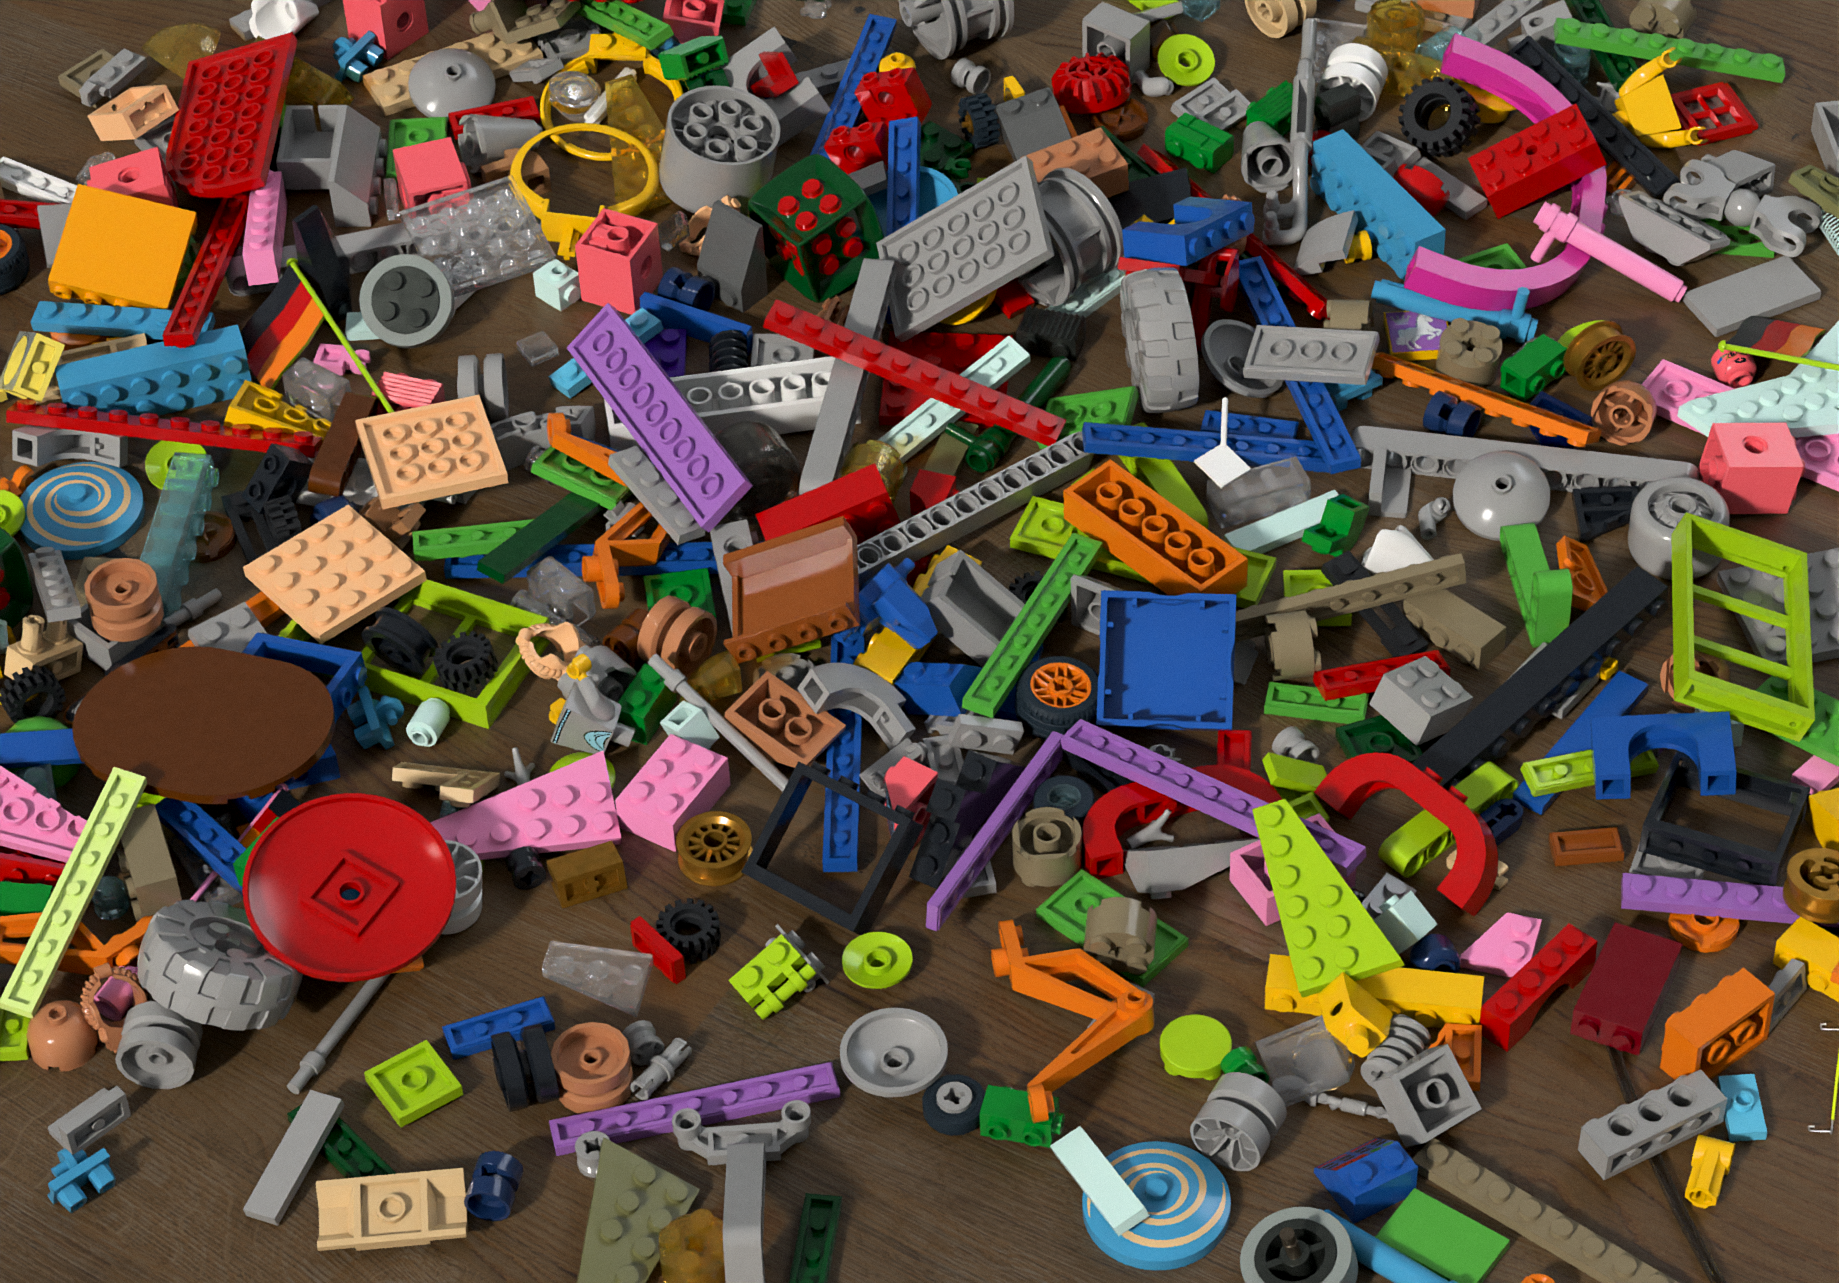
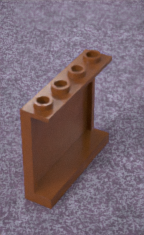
[723,516,860,664]

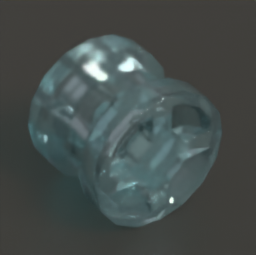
[92,876,129,920]

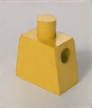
[1318,972,1393,1058]

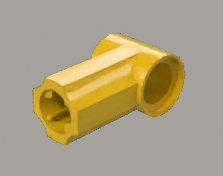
[1684,1134,1736,1209]

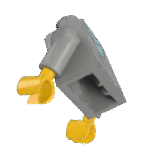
[549,654,635,754]

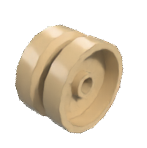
[1244,0,1317,38]

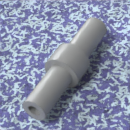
[162,588,223,627]

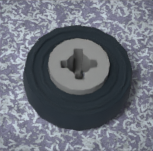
[922,1074,985,1136]

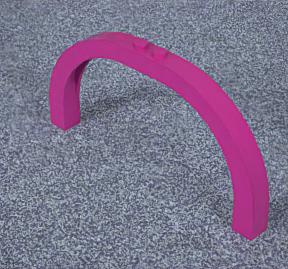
[1404,33,1608,311]

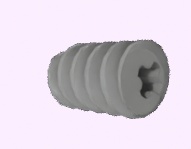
[1360,1014,1431,1089]

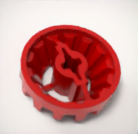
[1051,52,1132,114]

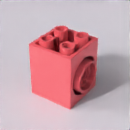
[343,0,429,60]
[393,137,473,221]
[87,146,179,208]
[575,208,663,315]
[1698,422,1805,514]

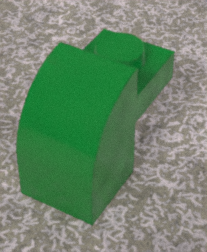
[1301,494,1370,557]

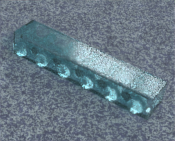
[140,452,219,622]

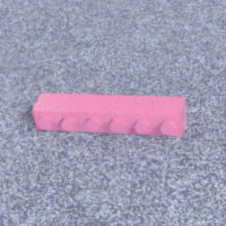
[242,170,288,286]

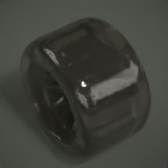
[715,421,801,526]

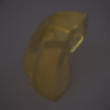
[141,22,221,79]
[679,650,742,705]

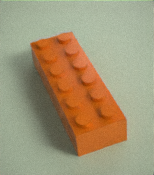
[1063,459,1248,595]

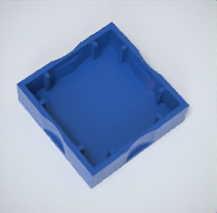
[1096,590,1236,731]

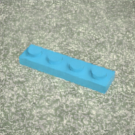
[548,307,663,399]

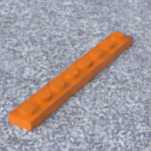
[1371,352,1602,447]

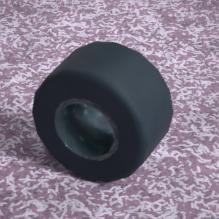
[1034,775,1094,836]

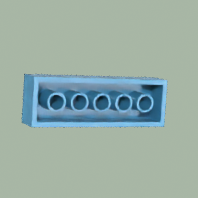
[1310,129,1446,281]
[55,324,252,416]

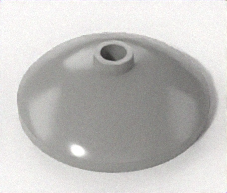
[408,48,496,122]
[1201,319,1284,398]
[1453,451,1550,541]
[840,1008,948,1097]

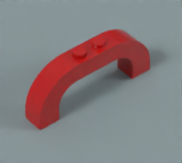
[1314,752,1498,917]
[1083,765,1282,879]

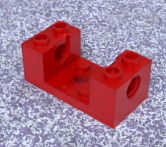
[824,67,932,175]

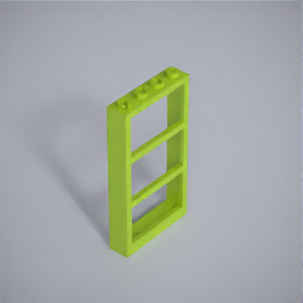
[1671,512,1815,742]
[278,580,551,729]

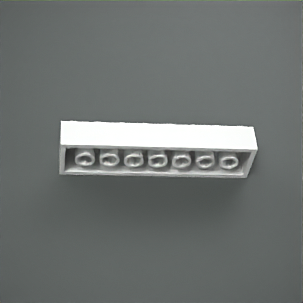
[604,356,861,452]

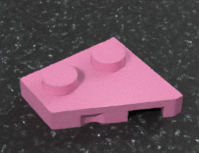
[1460,912,1542,978]

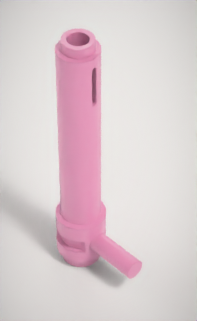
[1530,201,1688,303]

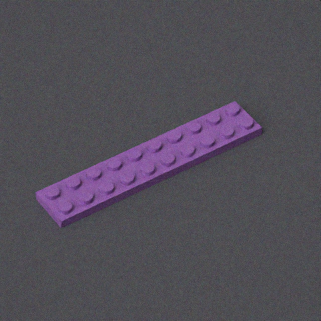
[567,303,753,532]

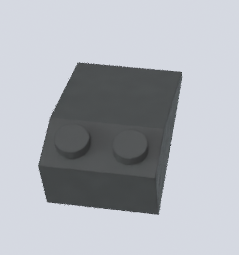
[995,87,1071,162]
[697,200,768,313]

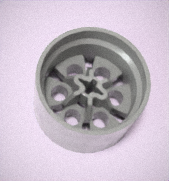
[659,86,780,215]

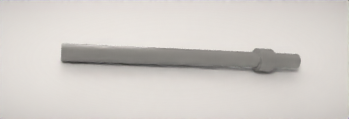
[648,654,789,792]
[287,974,390,1094]

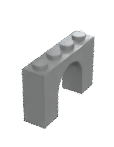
[719,26,831,147]

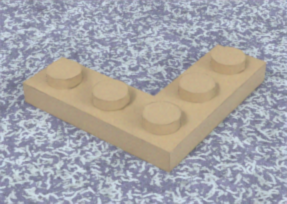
[392,762,500,807]

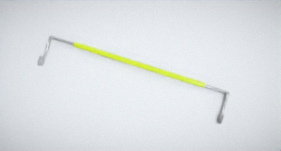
[1808,1023,1839,1134]

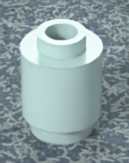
[406,698,450,747]

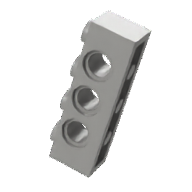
[710,519,759,637]
[1578,1069,1727,1180]

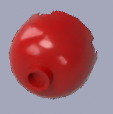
[1392,164,1450,217]

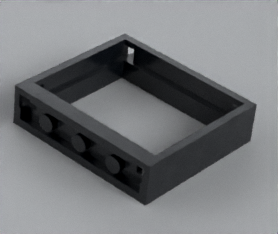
[1638,751,1810,886]
[741,761,924,935]

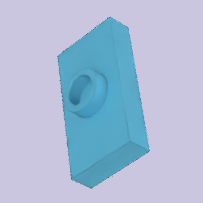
[1717,1074,1767,1142]

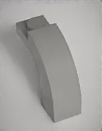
[12,425,128,468]
[797,663,916,750]

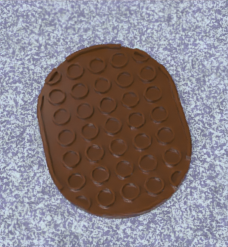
[72,646,335,804]

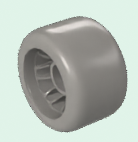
[1628,477,1730,580]

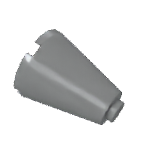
[458,114,543,173]
[1241,121,1293,193]

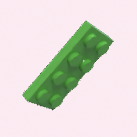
[1755,676,1839,767]

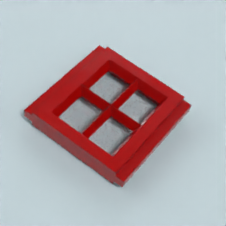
[1670,82,1758,146]

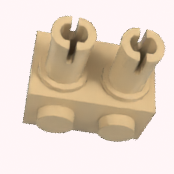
[4,615,83,681]

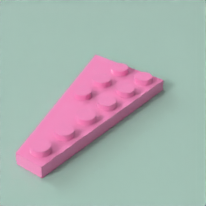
[431,751,622,860]
[0,766,87,863]

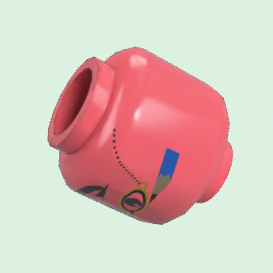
[1711,349,1757,389]

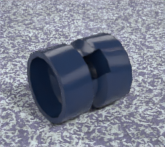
[657,267,715,312]
[1423,390,1482,438]
[464,1151,524,1221]

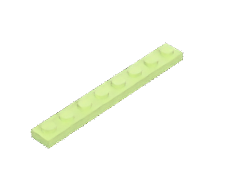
[0,767,147,1018]

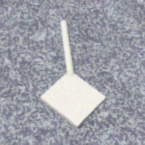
[1194,397,1251,489]

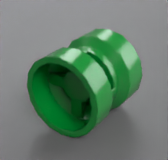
[1220,1046,1269,1083]

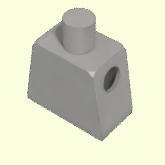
[1507,0,1577,62]
[1701,150,1775,197]

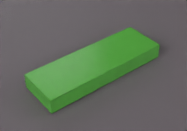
[1264,682,1369,724]

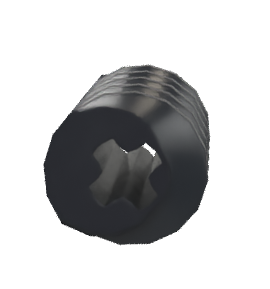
[708,330,748,372]

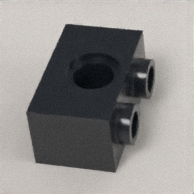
[242,443,313,514]

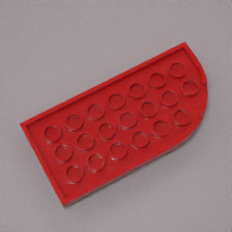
[165,32,297,198]

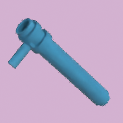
[1371,279,1538,344]
[1320,1209,1458,1283]

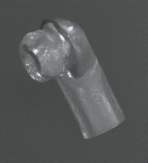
[76,152,116,186]

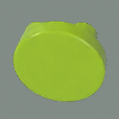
[1160,1014,1232,1080]

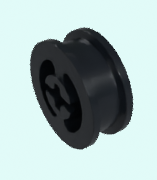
[361,607,439,676]

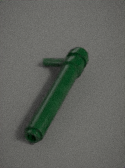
[945,356,1072,473]

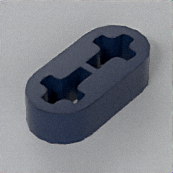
[1480,798,1523,846]

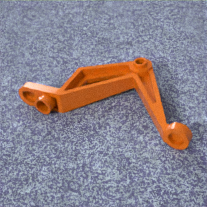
[547,412,671,609]
[0,912,153,976]
[991,919,1154,1123]

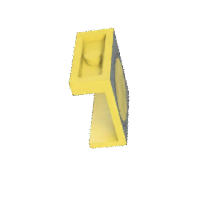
[0,331,65,403]

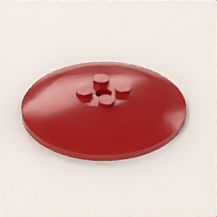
[242,793,456,982]

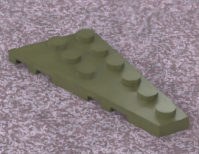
[576,1137,700,1283]

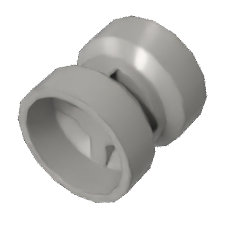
[951,58,991,95]
[1272,726,1319,763]

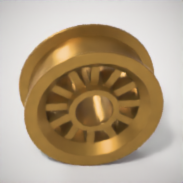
[1564,320,1636,391]
[676,811,753,886]

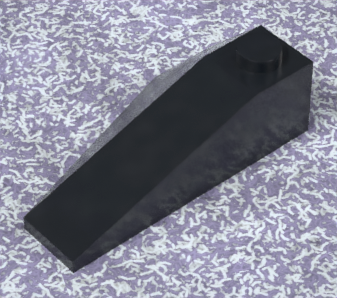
[292,205,352,328]

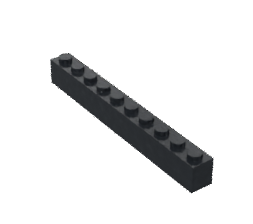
[1412,566,1669,790]

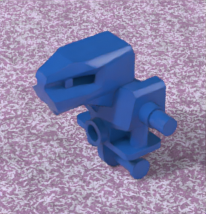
[833,558,938,649]

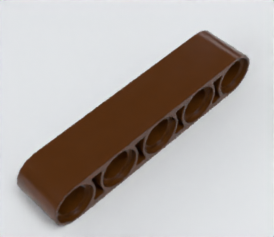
[308,392,378,496]

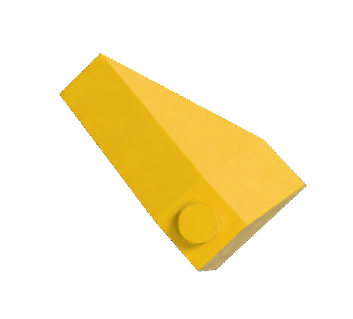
[223,380,332,443]

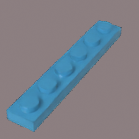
[30,301,216,340]

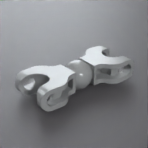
[1663,159,1822,257]

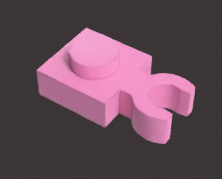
[312,343,371,376]

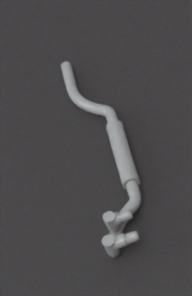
[1263,18,1317,246]

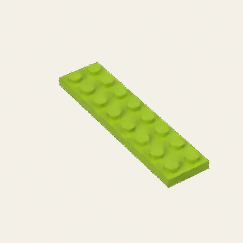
[1010,496,1276,608]

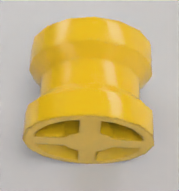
[1343,230,1372,264]

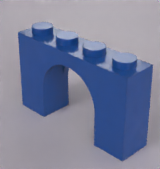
[1122,196,1255,266]
[1591,711,1736,800]

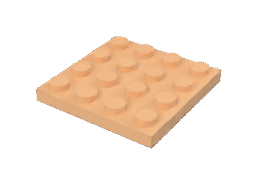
[355,395,508,509]
[243,505,427,644]

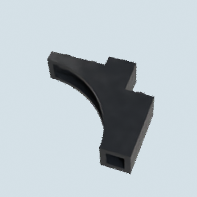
[909,750,1027,889]

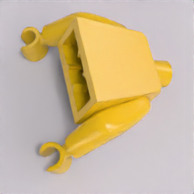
[1612,47,1708,148]

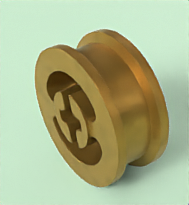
[1783,848,1839,924]

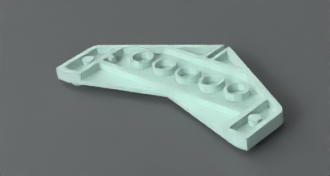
[1677,321,1839,438]

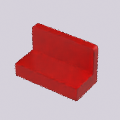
[750,51,799,98]

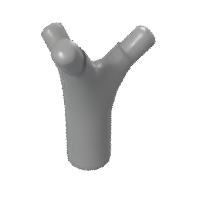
[504,747,535,786]
[1125,809,1174,850]

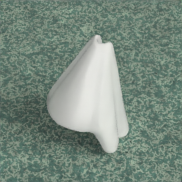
[249,0,319,40]
[1361,525,1434,576]

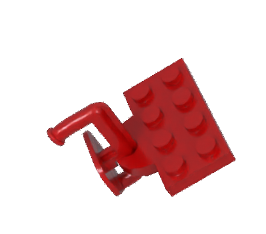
[1117,247,1239,352]

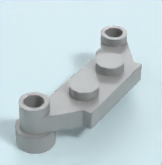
[672,1100,811,1165]

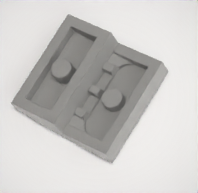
[1170,77,1251,131]
[1359,131,1421,176]
[1294,210,1358,276]

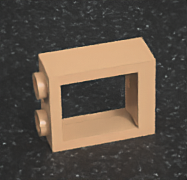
[88,85,179,141]

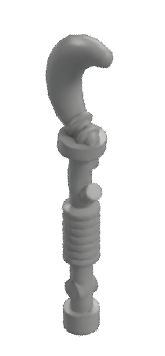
[1271,1076,1392,1123]

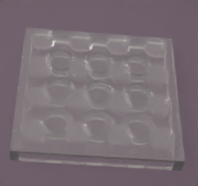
[400,175,556,298]

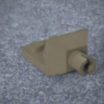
[469,0,582,45]

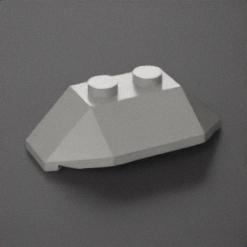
[1618,190,1730,266]

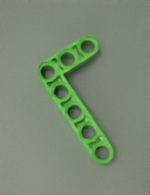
[1500,522,1573,648]

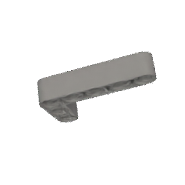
[723,1142,766,1283]

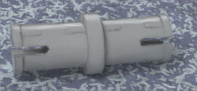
[630,1038,692,1100]

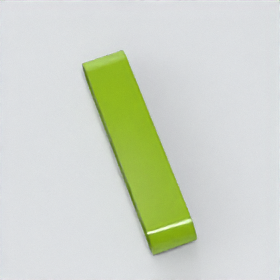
[1118,422,1209,529]
[1378,761,1519,878]

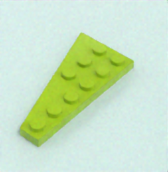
[1252,799,1405,998]

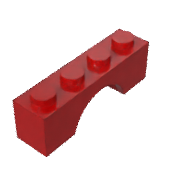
[906,469,960,586]
[1480,923,1598,1052]

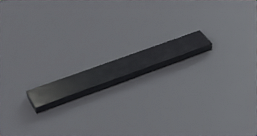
[1506,35,1680,200]

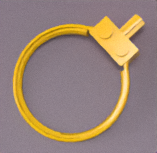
[540,32,684,161]
[510,123,659,260]

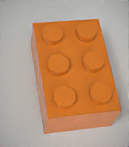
[1660,967,1775,1080]

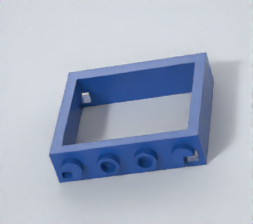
[242,632,368,724]

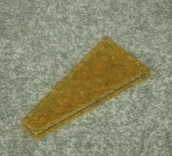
[605,74,673,212]

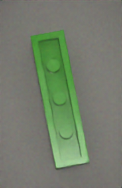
[412,519,534,561]

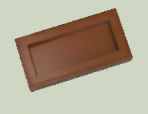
[1549,827,1624,867]

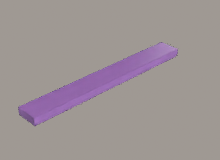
[926,731,1063,932]
[549,1062,840,1156]

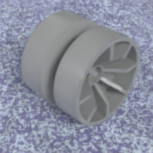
[1190,1072,1287,1171]

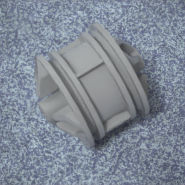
[898,0,1014,60]
[1017,168,1124,306]

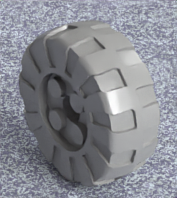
[1120,268,1199,413]
[137,899,303,1031]

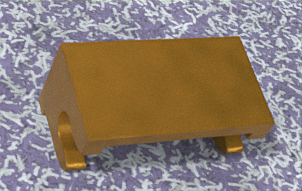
[546,841,628,909]

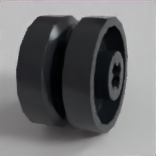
[490,1023,559,1112]

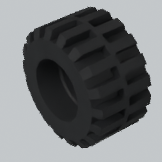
[1398,77,1481,158]

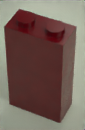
[1570,922,1683,1056]

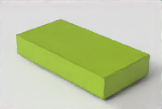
[1262,752,1327,797]

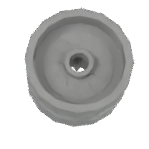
[457,353,509,422]
[115,1001,203,1089]

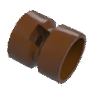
[603,608,649,668]

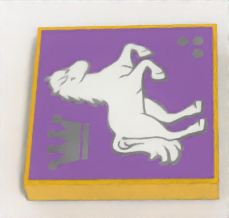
[1383,311,1449,361]

